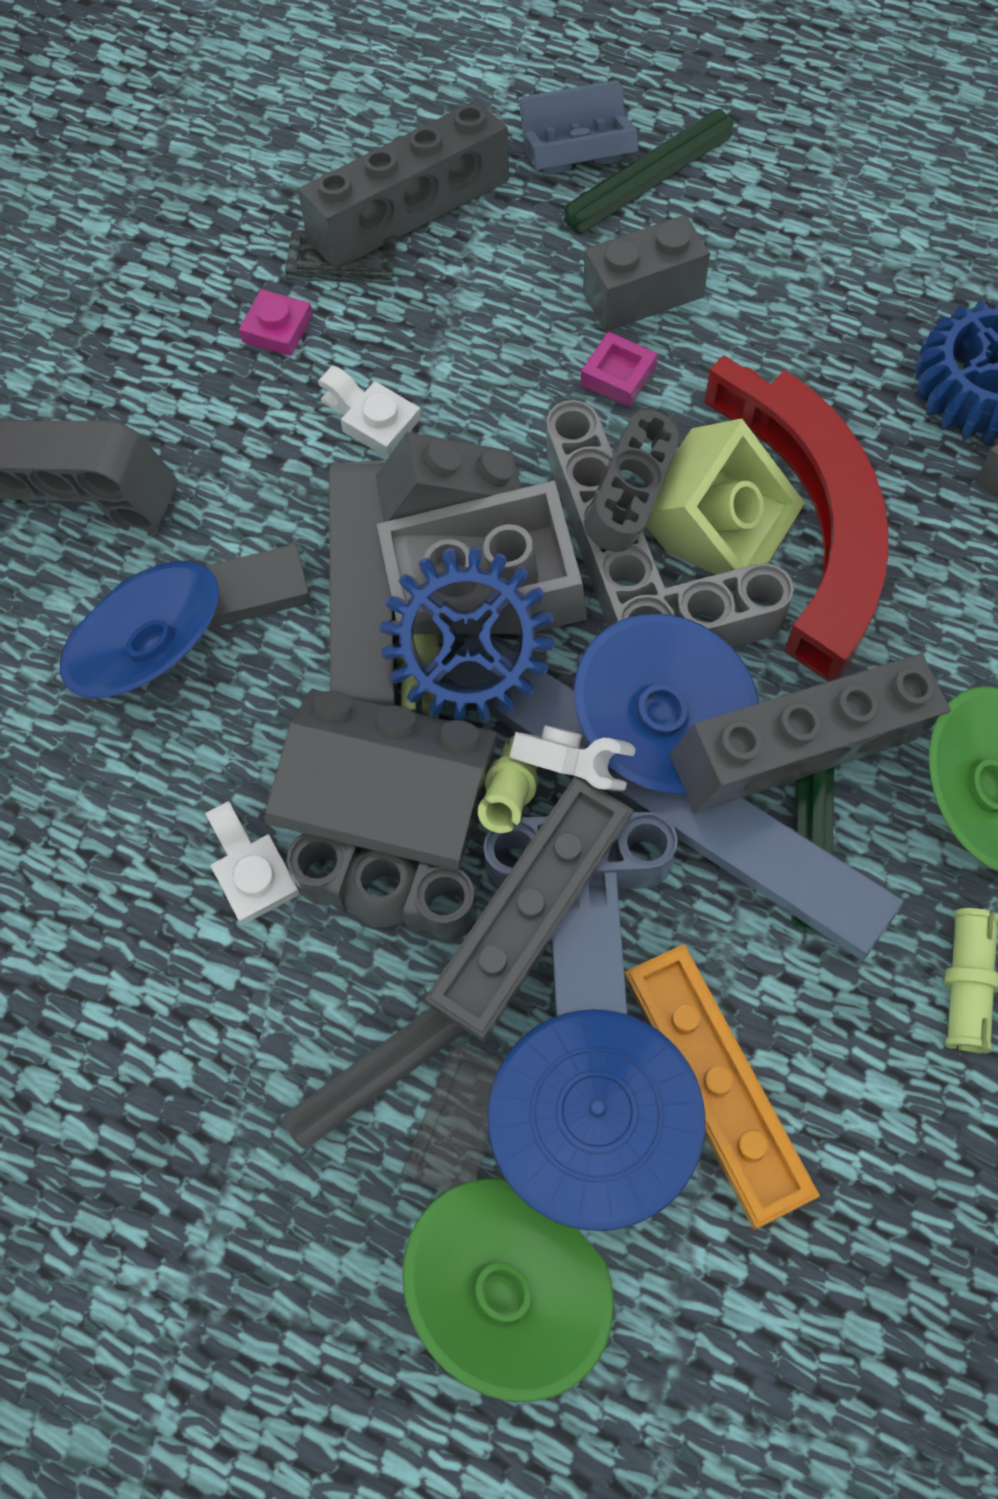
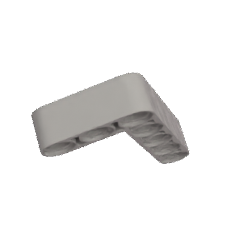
[546,400,794,648]

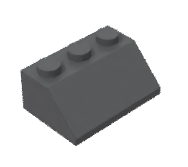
[264,688,497,871]

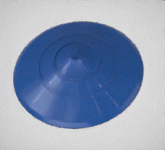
[60,561,219,698]
[574,613,759,794]
[487,1009,705,1231]

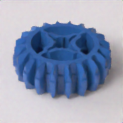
[915,300,998,447]
[379,547,555,721]

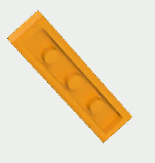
[624,944,820,1230]

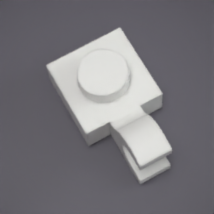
[318,366,421,458]
[509,725,636,791]
[205,801,300,925]

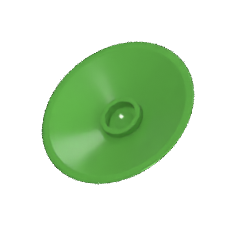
[929,686,998,871]
[402,1178,614,1402]

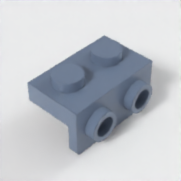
[519,80,638,173]

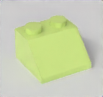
[645,419,805,575]

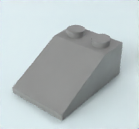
[377,480,587,634]

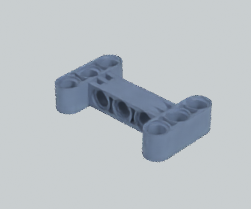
[483,812,678,1016]

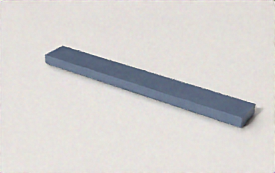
[442,634,904,961]

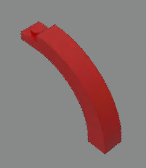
[704,355,888,682]

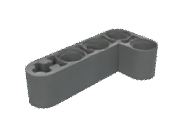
[0,420,178,536]

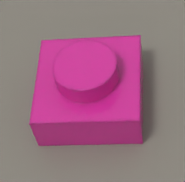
[239,289,313,356]
[580,332,658,408]

